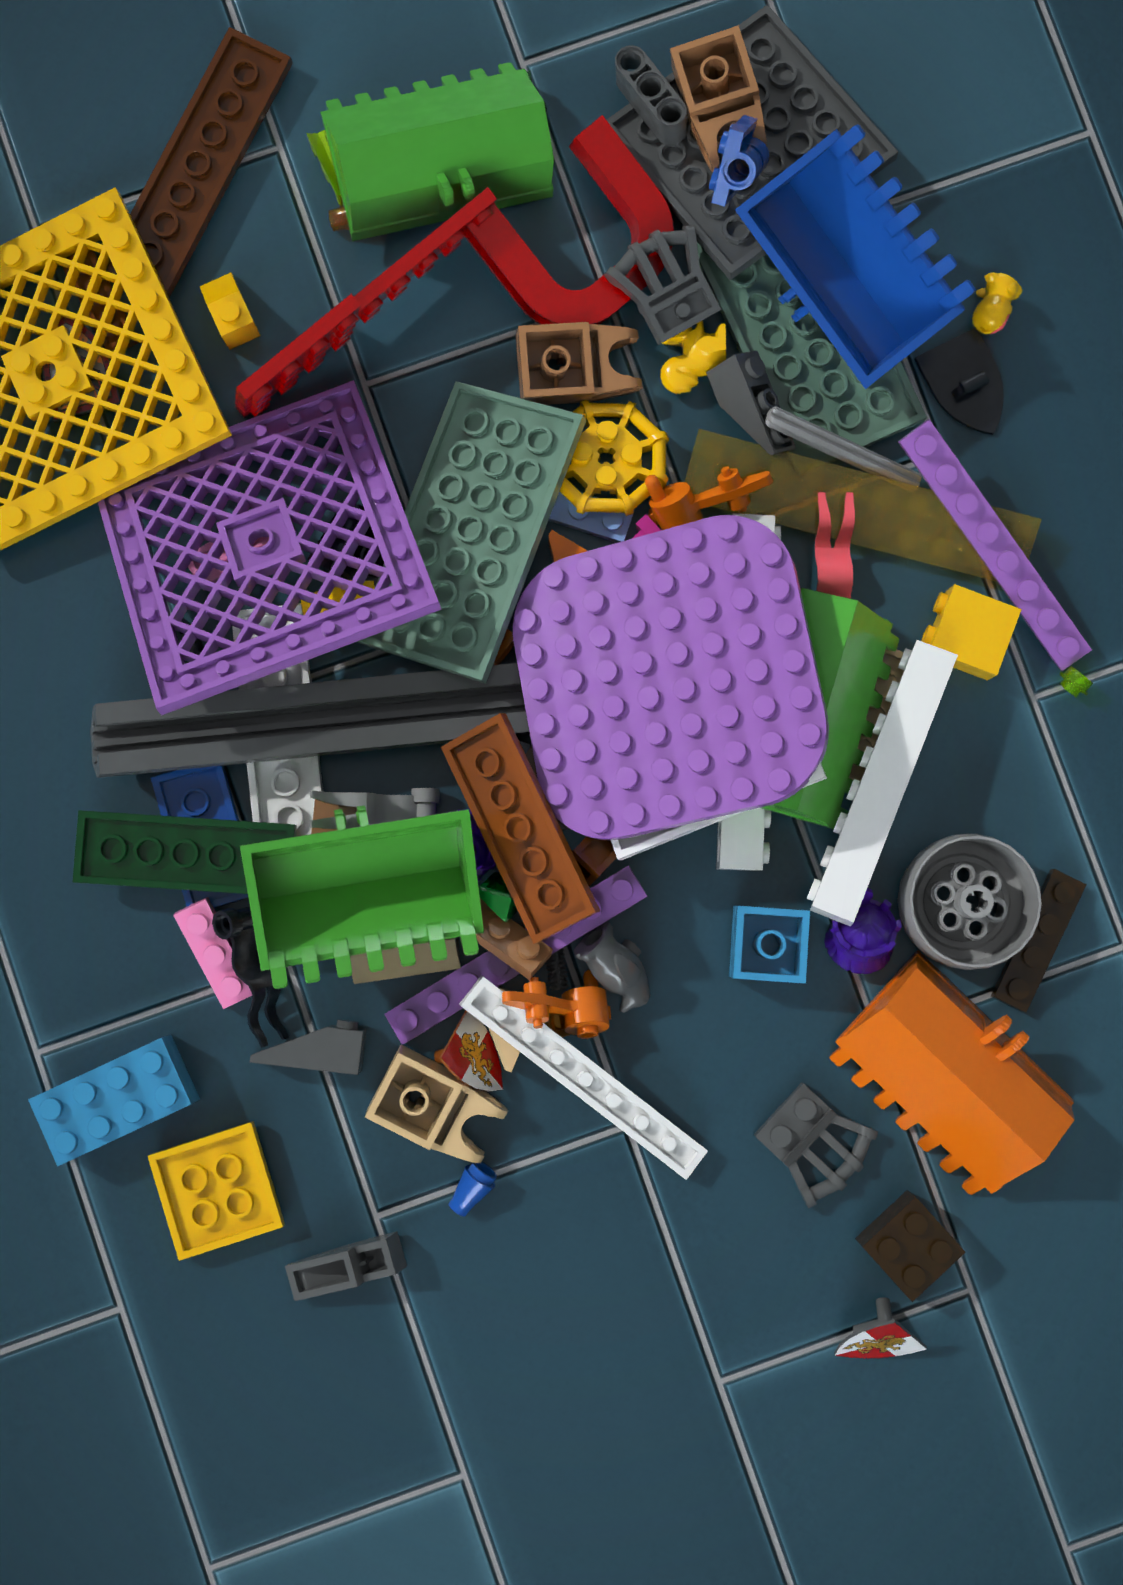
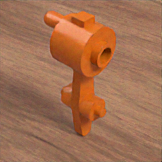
[645,466,773,530]
[502,970,611,1039]

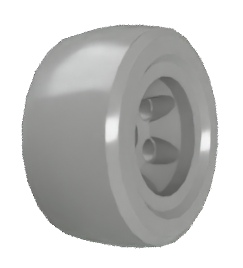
[897,833,1042,970]

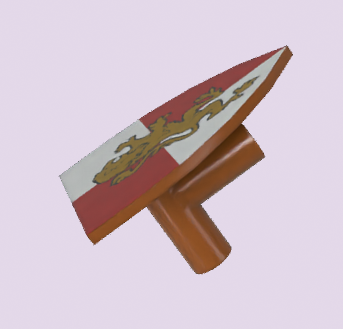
[434,1010,503,1092]

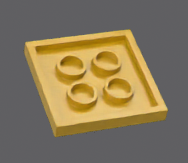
[147,1121,285,1261]

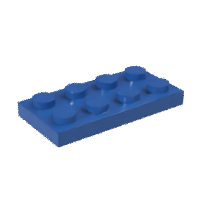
[151,765,248,908]

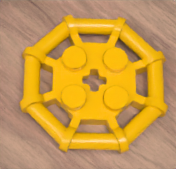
[559,400,669,516]

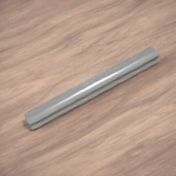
[765,406,922,492]

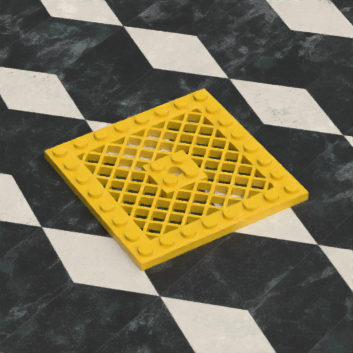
[0,187,232,551]

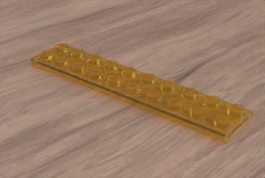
[684,429,1042,582]

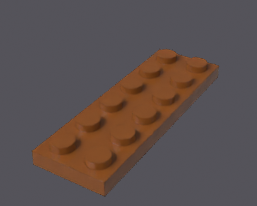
[441,713,600,944]

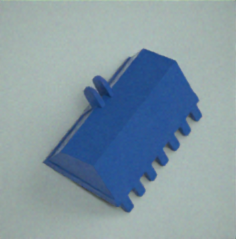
[735,124,976,389]

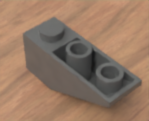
[706,351,796,456]

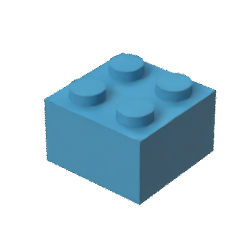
[729,906,810,984]

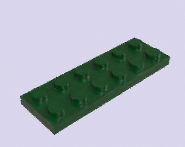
[72,810,297,894]

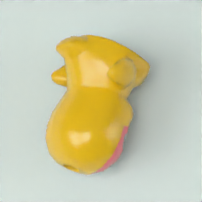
[972,272,1023,334]

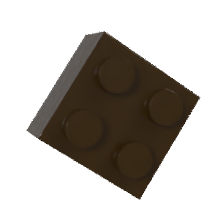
[855,1190,966,1302]

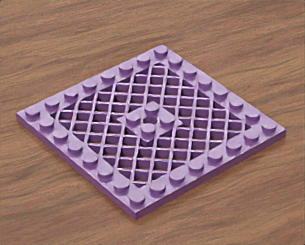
[98,380,441,716]

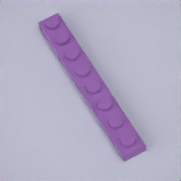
[898,419,1092,671]
[384,865,648,1045]

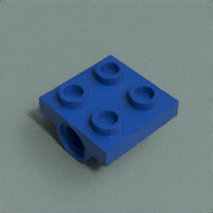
[709,115,769,207]

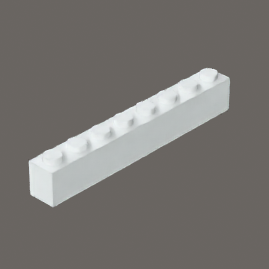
[807,640,958,926]

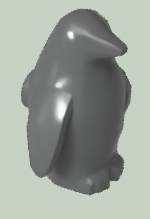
[573,921,651,1013]

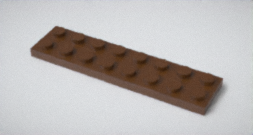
[106,27,293,298]

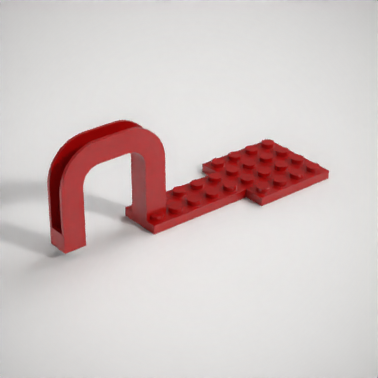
[235,115,674,418]

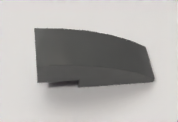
[285,1231,407,1301]

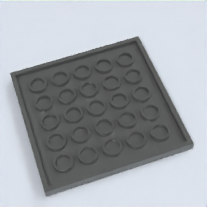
[607,4,898,280]

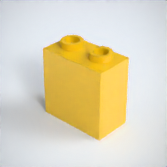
[921,584,1022,681]

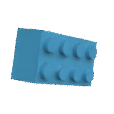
[28,1035,200,1167]

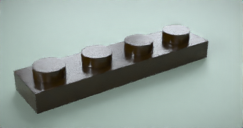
[991,869,1087,1013]

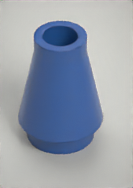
[448,1162,497,1217]

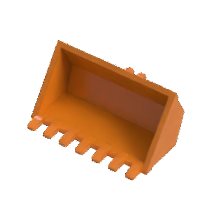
[829,950,1075,1195]

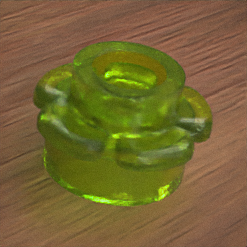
[1059,666,1093,697]

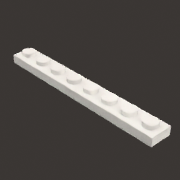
[459,975,708,1180]

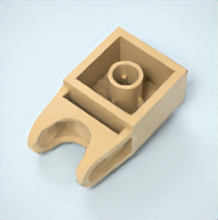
[365,1044,508,1163]

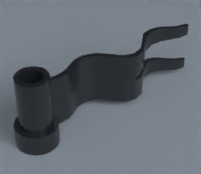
[212,906,289,1048]

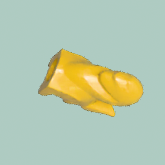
[660,320,726,394]

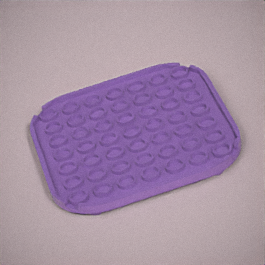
[513,515,829,840]

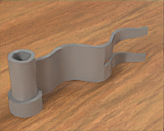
[310,788,440,829]

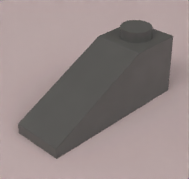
[250,1019,367,1075]

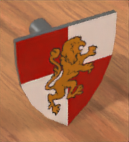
[834,1298,927,1358]

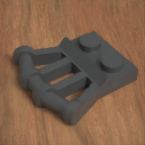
[604,225,721,345]
[754,1082,879,1209]

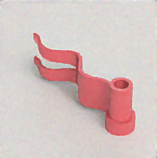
[814,492,855,599]

